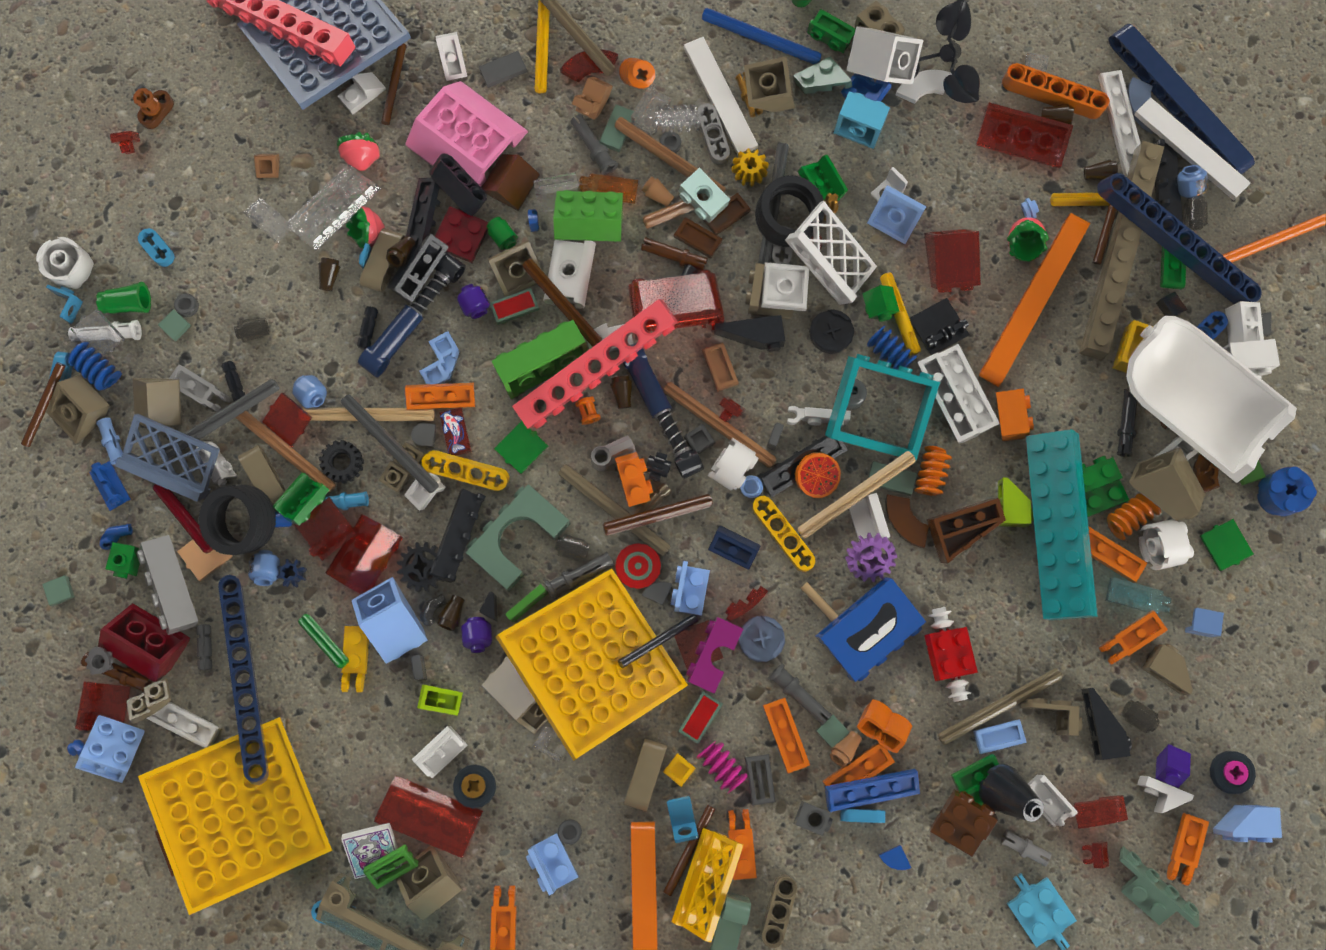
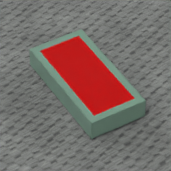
[490,288,539,325]
[678,691,723,744]

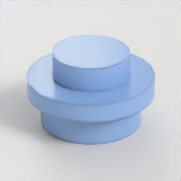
[1021,198,1039,218]
[740,475,763,498]

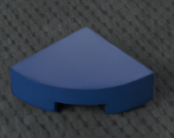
[528,209,539,232]
[878,845,911,870]

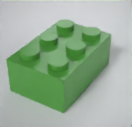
[553,190,623,242]

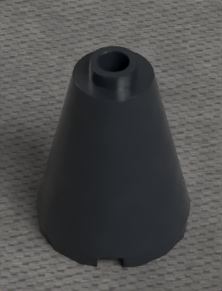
[979,764,1044,822]

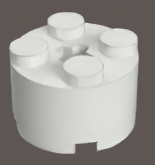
[36,237,94,289]
[708,438,759,491]
[1139,519,1194,570]

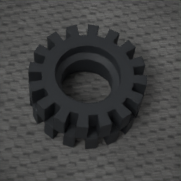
[319,440,364,484]

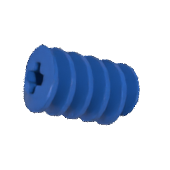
[867,326,917,370]
[68,342,122,391]

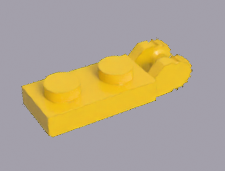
[341,626,369,693]

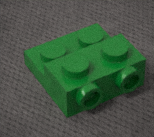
[1082,456,1129,517]

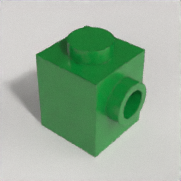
[862,285,900,322]
[105,542,140,579]

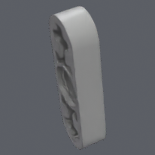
[697,103,730,165]

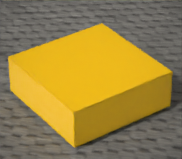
[663,753,696,787]

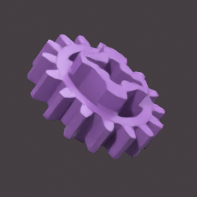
[845,533,897,582]

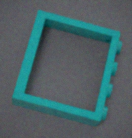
[825,354,940,460]

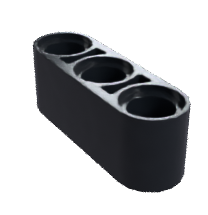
[429,153,487,216]

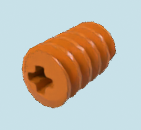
[619,58,655,89]
[914,446,952,496]
[1107,493,1161,540]

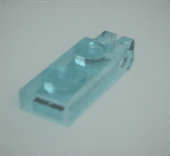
[1105,577,1172,614]

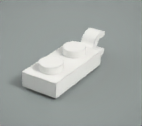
[787,406,851,427]

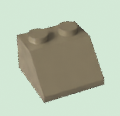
[744,57,795,112]
[47,375,110,443]
[396,844,462,921]

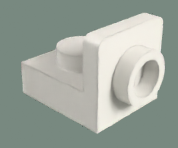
[404,473,446,511]

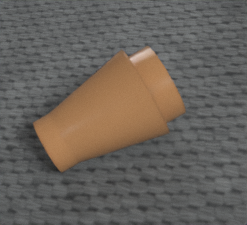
[641,176,675,207]
[830,731,862,767]

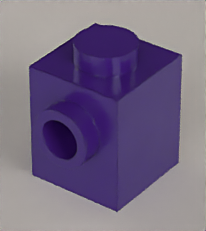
[1155,744,1191,788]

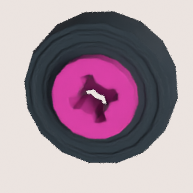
[1210,751,1256,794]

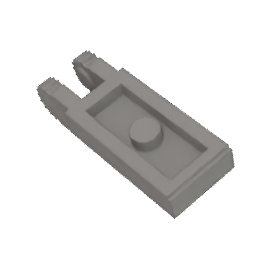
[169,364,232,412]

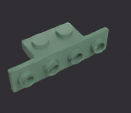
[1119,846,1200,928]

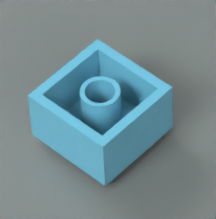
[834,91,890,149]

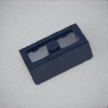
[708,526,761,570]

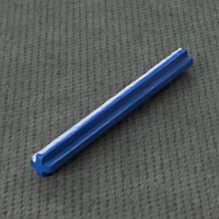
[702,8,822,64]

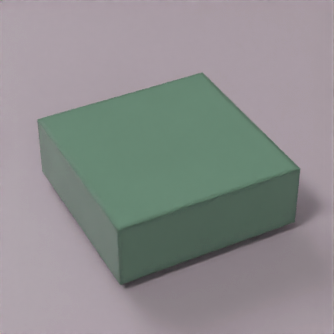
[158,309,191,342]
[42,575,75,606]
[816,715,849,748]

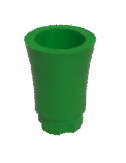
[96,282,151,314]

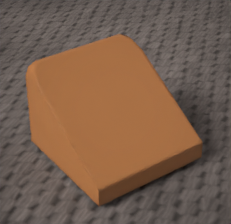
[254,154,280,178]

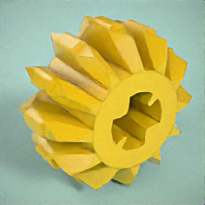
[732,148,769,187]

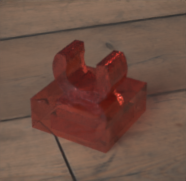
[110,131,140,154]
[719,396,746,423]
[1082,841,1109,868]

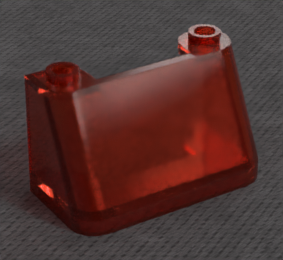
[628,270,724,340]

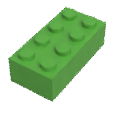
[492,320,588,399]

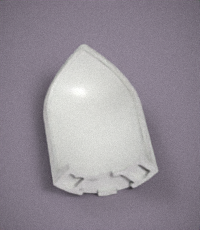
[1126,316,1297,483]

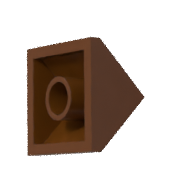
[482,154,540,211]

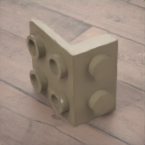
[745,263,793,320]
[1020,698,1082,736]

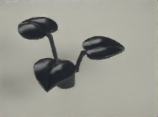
[914,0,980,103]

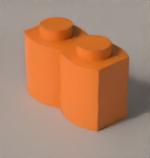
[857,699,912,753]

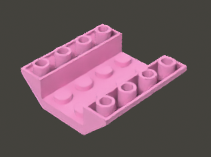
[405,81,528,187]

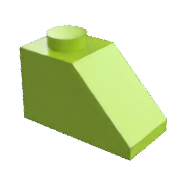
[998,477,1034,527]

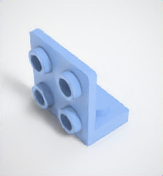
[671,561,710,616]
[75,715,145,783]
[526,833,579,896]

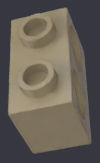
[854,0,905,35]

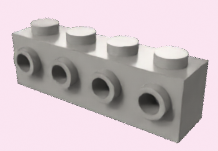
[137,535,198,635]

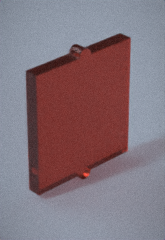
[262,393,313,447]
[674,620,723,669]

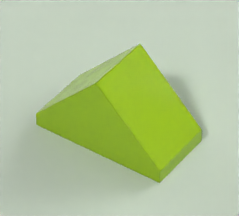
[417,684,463,716]

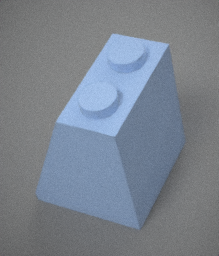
[351,577,428,664]

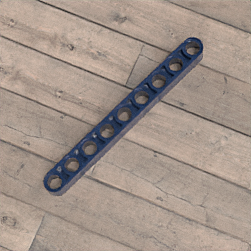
[1108,24,1255,175]
[1097,173,1262,304]
[218,575,269,785]

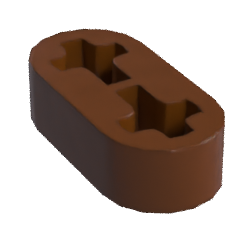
[137,90,174,129]

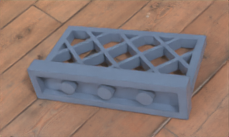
[115,414,220,502]

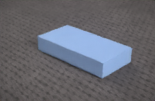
[973,719,1027,754]

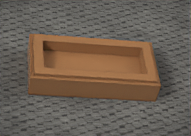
[702,342,739,392]

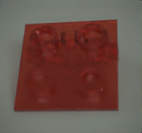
[294,497,358,561]
[75,681,131,731]

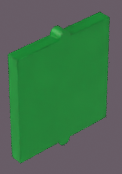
[494,421,549,474]
[1200,519,1254,571]

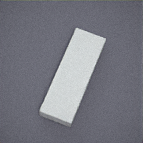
[146,702,221,748]

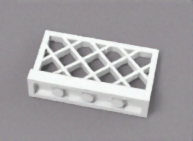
[785,201,877,305]

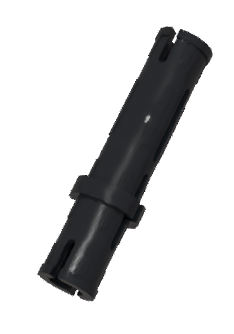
[1117,388,1137,457]

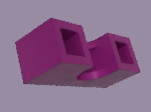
[685,617,743,694]

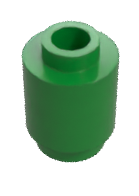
[486,217,518,250]

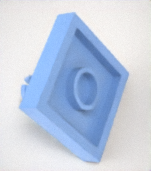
[867,185,926,244]

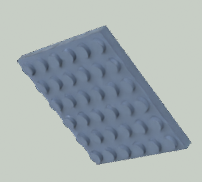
[237,0,411,110]

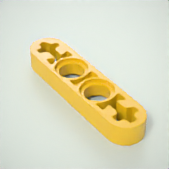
[422,450,510,491]
[752,496,815,572]

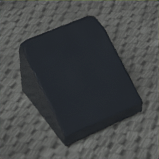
[1156,292,1188,316]
[479,592,498,622]

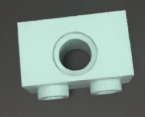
[679,167,730,223]

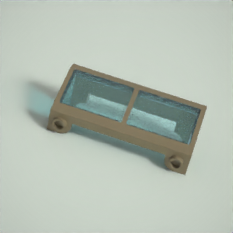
[316,873,470,950]

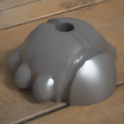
[85,647,114,675]

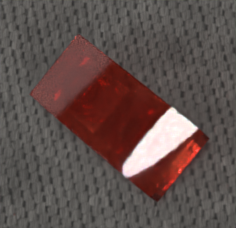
[725,586,768,622]
[1074,795,1128,829]

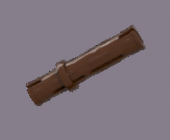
[641,237,708,271]
[81,652,152,692]

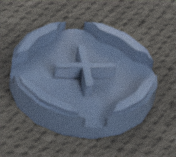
[739,616,785,662]

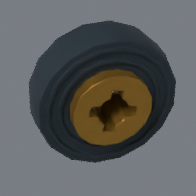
[453,764,496,809]

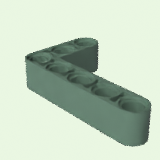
[710,892,751,950]

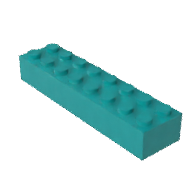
[1026,429,1098,620]

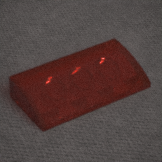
[976,102,1074,169]
[374,775,483,858]

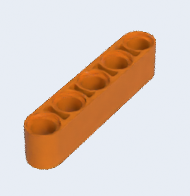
[1002,63,1110,119]

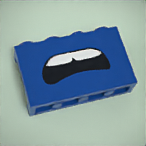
[815,577,926,682]

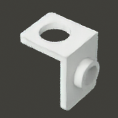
[871,167,908,202]

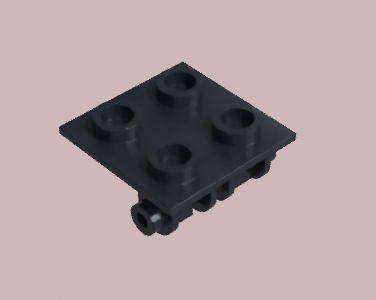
[909,298,970,355]

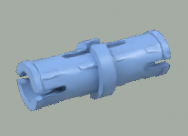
[96,418,123,465]

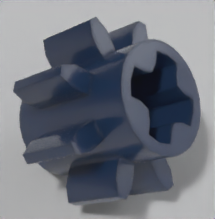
[276,559,307,588]

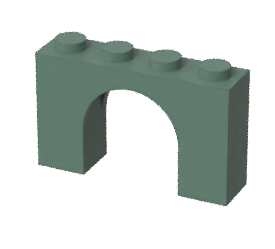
[466,484,571,591]

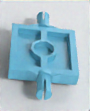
[1007,873,1077,950]

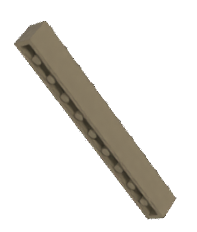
[1079,141,1164,360]

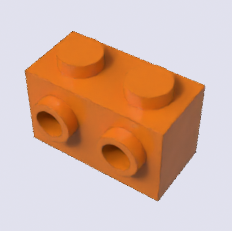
[996,388,1034,441]
[614,452,653,507]

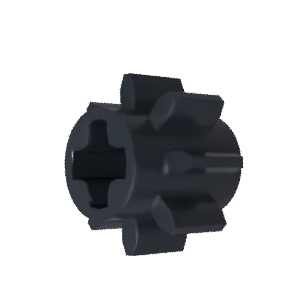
[646,452,672,481]

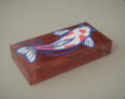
[439,408,472,456]

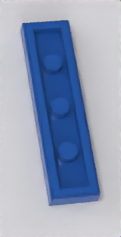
[825,769,920,812]

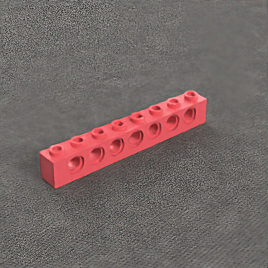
[206,0,356,67]
[512,299,678,429]

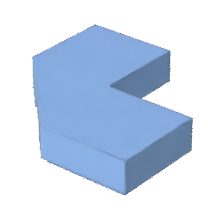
[419,331,460,384]

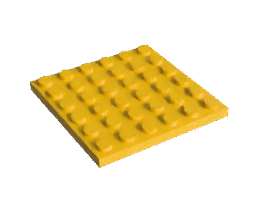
[496,568,688,761]
[138,717,332,915]

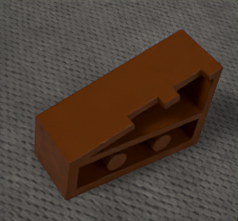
[926,498,1006,564]

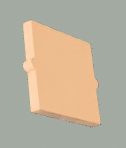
[177,540,233,581]

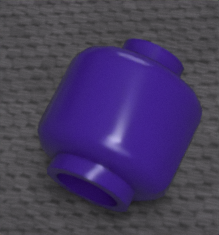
[457,284,490,319]
[461,617,492,653]

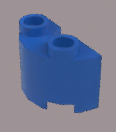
[841,73,892,101]

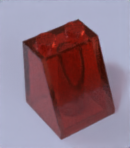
[924,229,981,293]

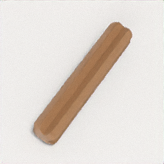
[643,194,704,229]

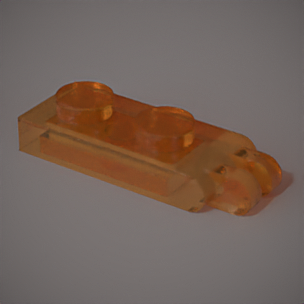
[578,174,639,204]

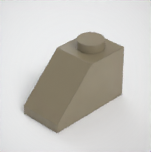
[1141,644,1193,695]

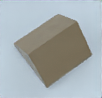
[488,240,541,297]
[132,378,182,427]

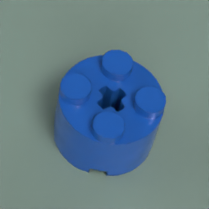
[1257,467,1317,516]

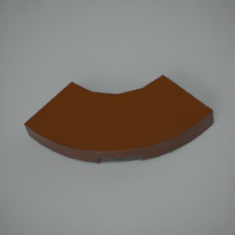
[1193,453,1220,493]
[885,494,929,549]

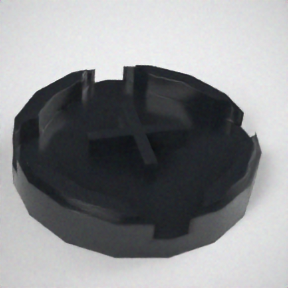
[809,309,854,354]

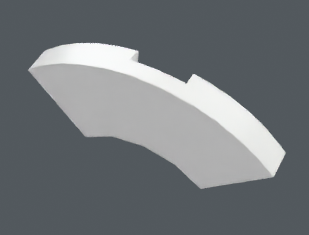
[895,70,951,104]

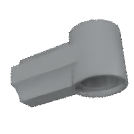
[591,435,636,471]

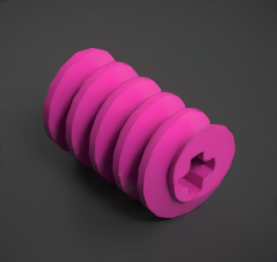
[696,741,748,794]

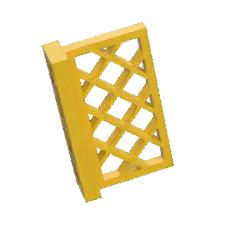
[671,828,743,943]

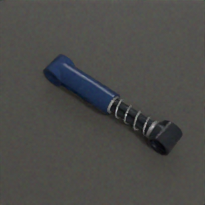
[358,252,466,377]
[618,342,704,479]

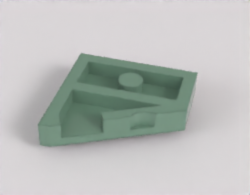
[793,56,852,94]

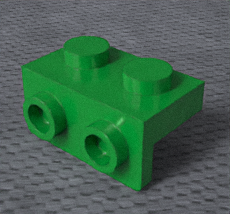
[807,9,856,54]
[797,155,848,201]
[273,473,329,526]

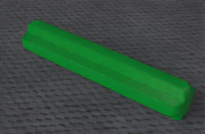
[298,614,349,668]

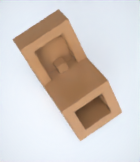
[572,77,613,120]

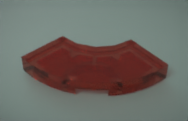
[560,49,618,82]

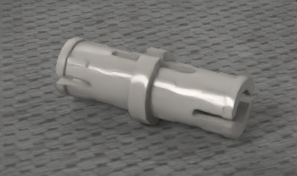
[1000,830,1052,867]

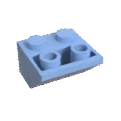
[1213,805,1282,842]

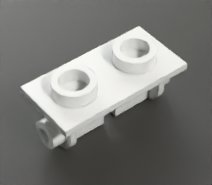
[196,441,237,487]

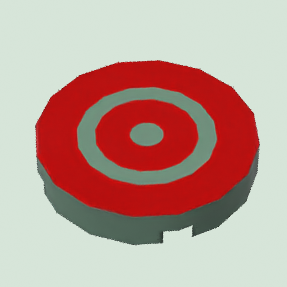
[615,543,661,590]

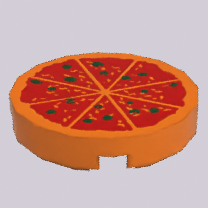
[795,452,841,498]

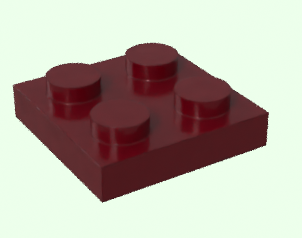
[435,206,489,263]

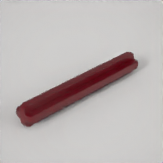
[153,484,213,554]

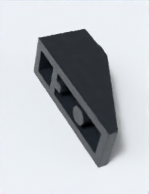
[387,233,449,302]
[714,315,786,352]
[1081,688,1132,760]

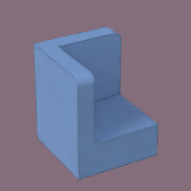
[1185,608,1224,638]

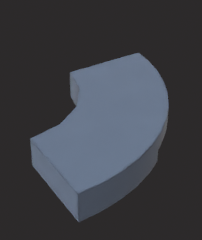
[1127,77,1153,134]

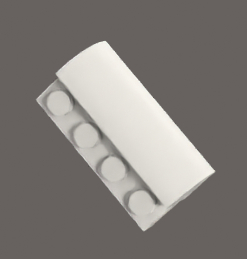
[917,344,1000,443]

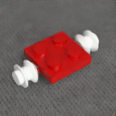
[924,607,978,702]

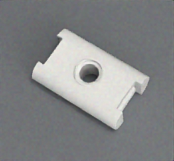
[543,240,596,309]

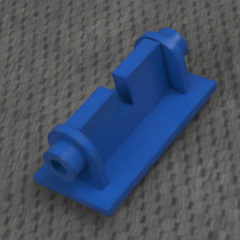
[89,461,131,511]

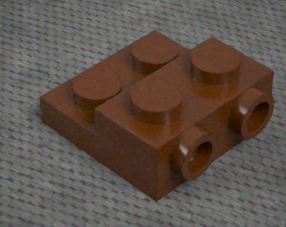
[930,789,998,857]

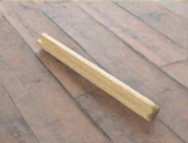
[299,407,435,421]
[798,451,916,539]

